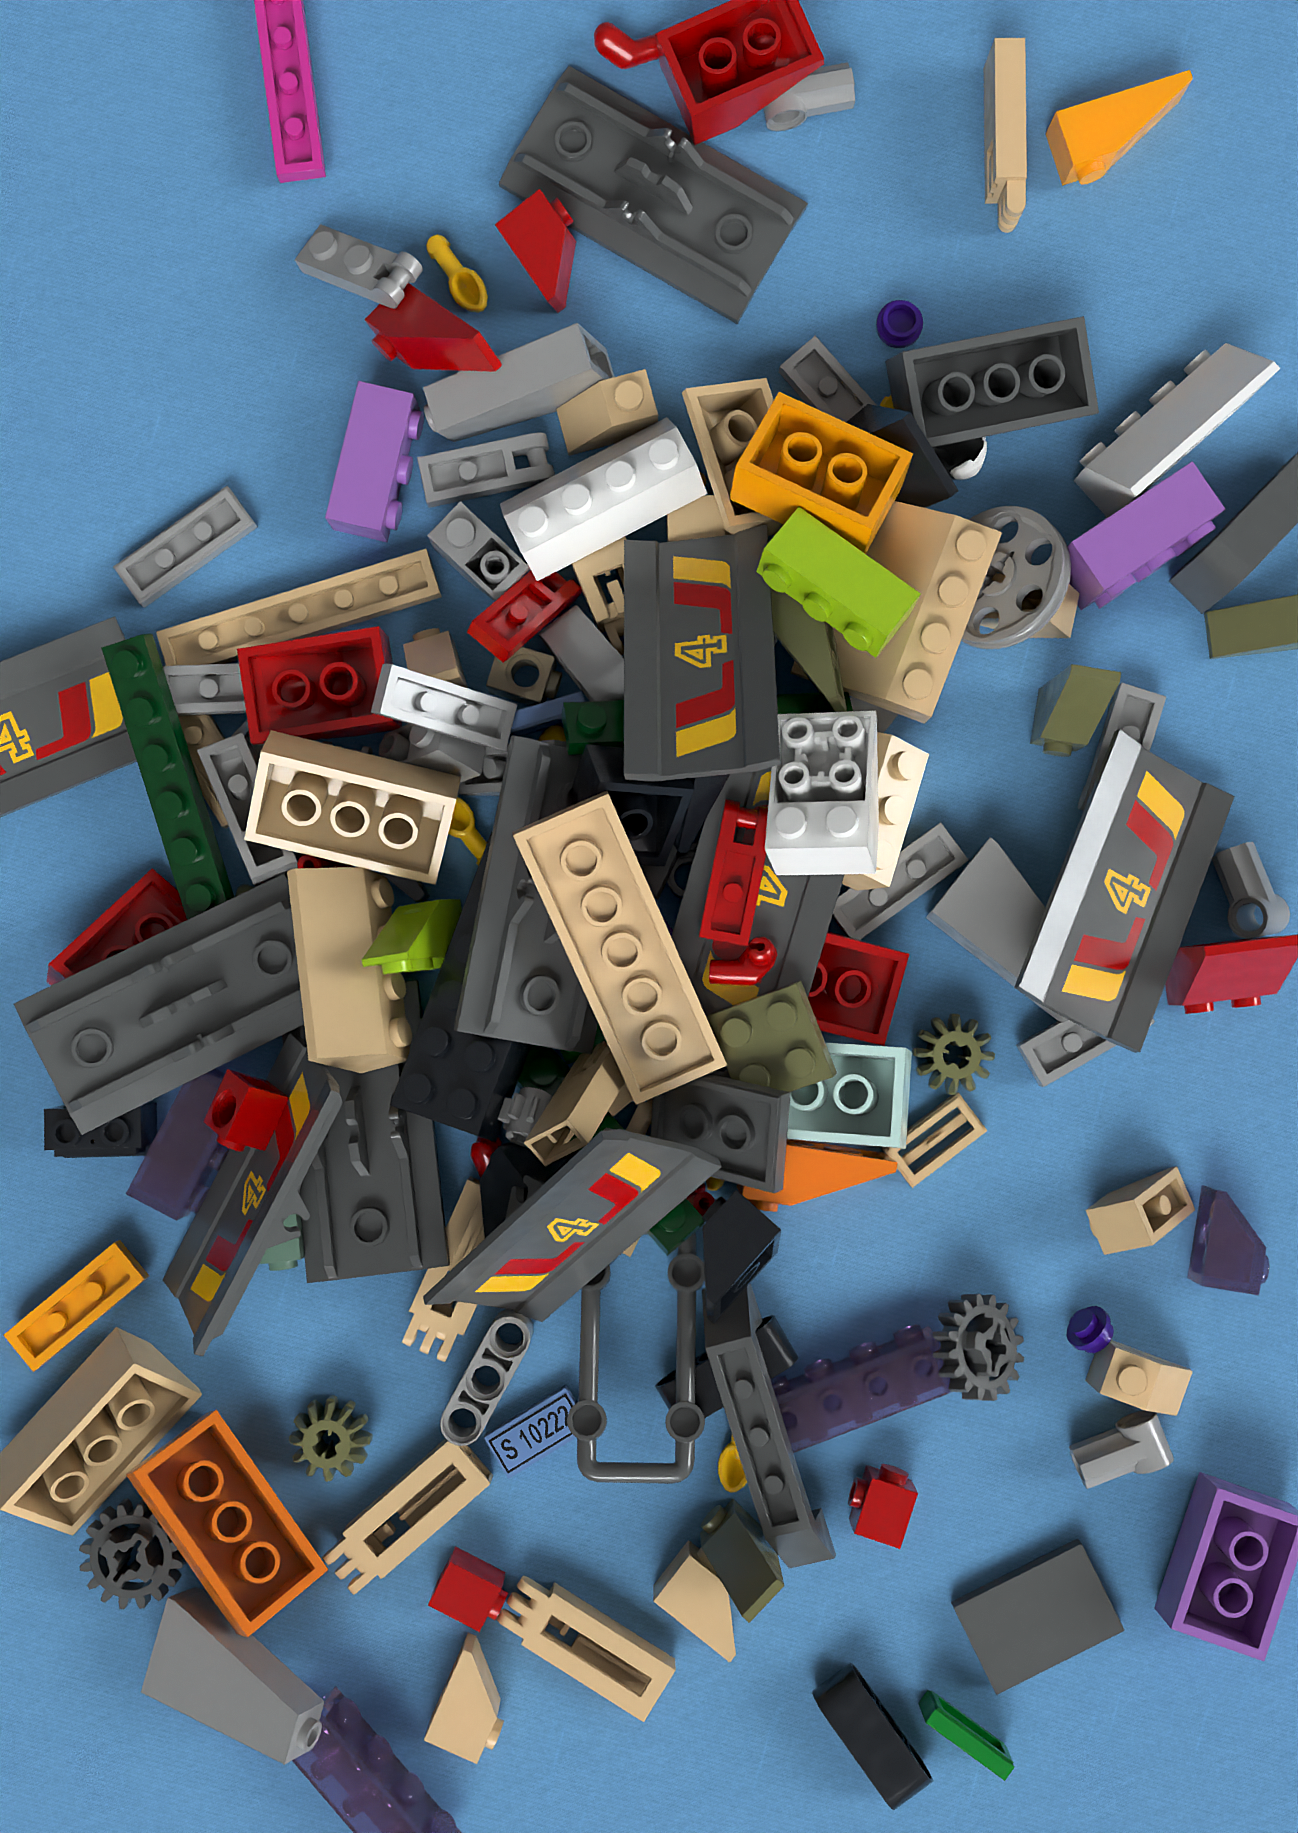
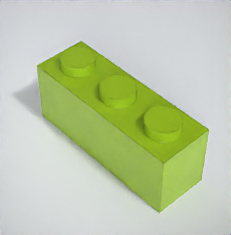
[756,507,921,658]

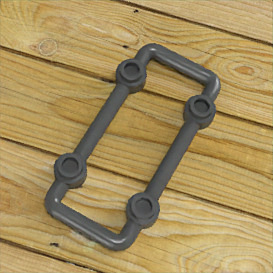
[567,1232,705,1484]

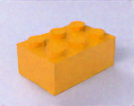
[730,392,913,554]

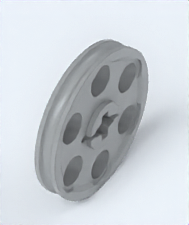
[961,506,1071,649]

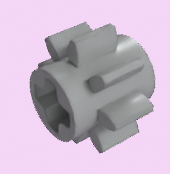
[498,1087,553,1148]

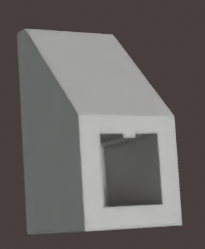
[427,501,530,601]
[379,724,486,783]

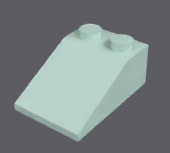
[787,1043,912,1149]

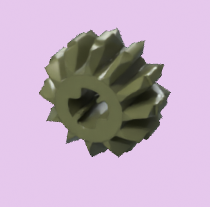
[912,1013,995,1095]
[289,1395,373,1482]

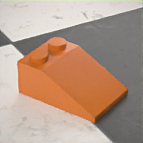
[737,1139,898,1212]

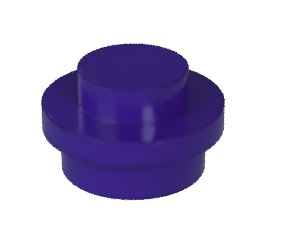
[876,300,923,348]
[1066,1306,1114,1353]

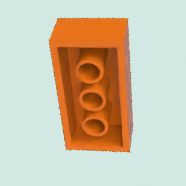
[126,1410,328,1637]

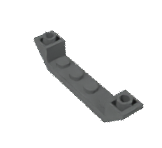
[702,1283,836,1569]

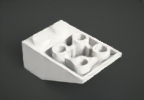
[765,710,879,875]

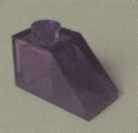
[1187,1185,1269,1296]

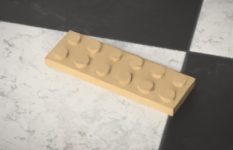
[513,791,727,1105]

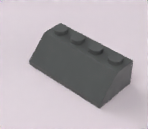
[885,316,1099,448]

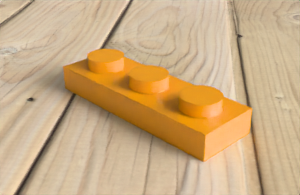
[3,1240,149,1372]

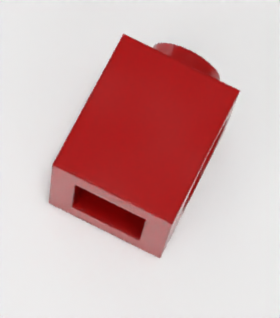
[203,1069,289,1152]

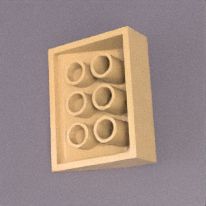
[791,501,1002,724]

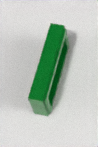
[918,1690,1015,1781]

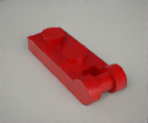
[467,571,582,663]
[698,799,768,946]

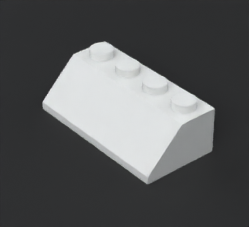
[1074,343,1281,518]
[500,417,707,581]

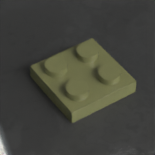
[707,980,837,1092]

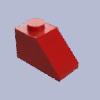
[495,189,576,313]

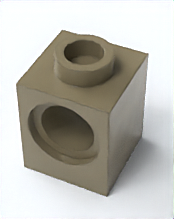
[486,647,562,706]

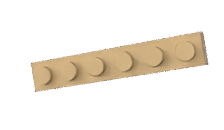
[156,549,442,666]

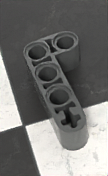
[1169,452,1298,614]

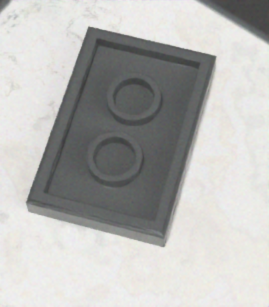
[650,1074,791,1193]
[951,1538,1125,1695]

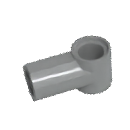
[763,62,855,131]
[1212,842,1290,939]
[1069,1410,1174,1489]

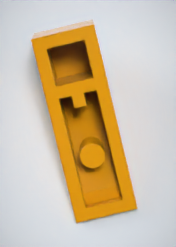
[1046,70,1193,186]

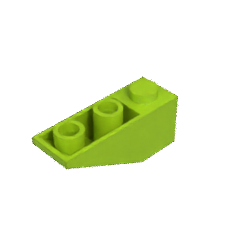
[362,899,462,975]

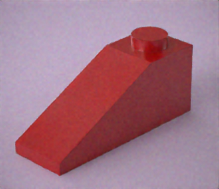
[364,283,502,372]

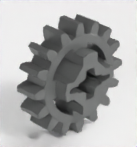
[933,1294,1024,1401]
[79,1498,186,1609]

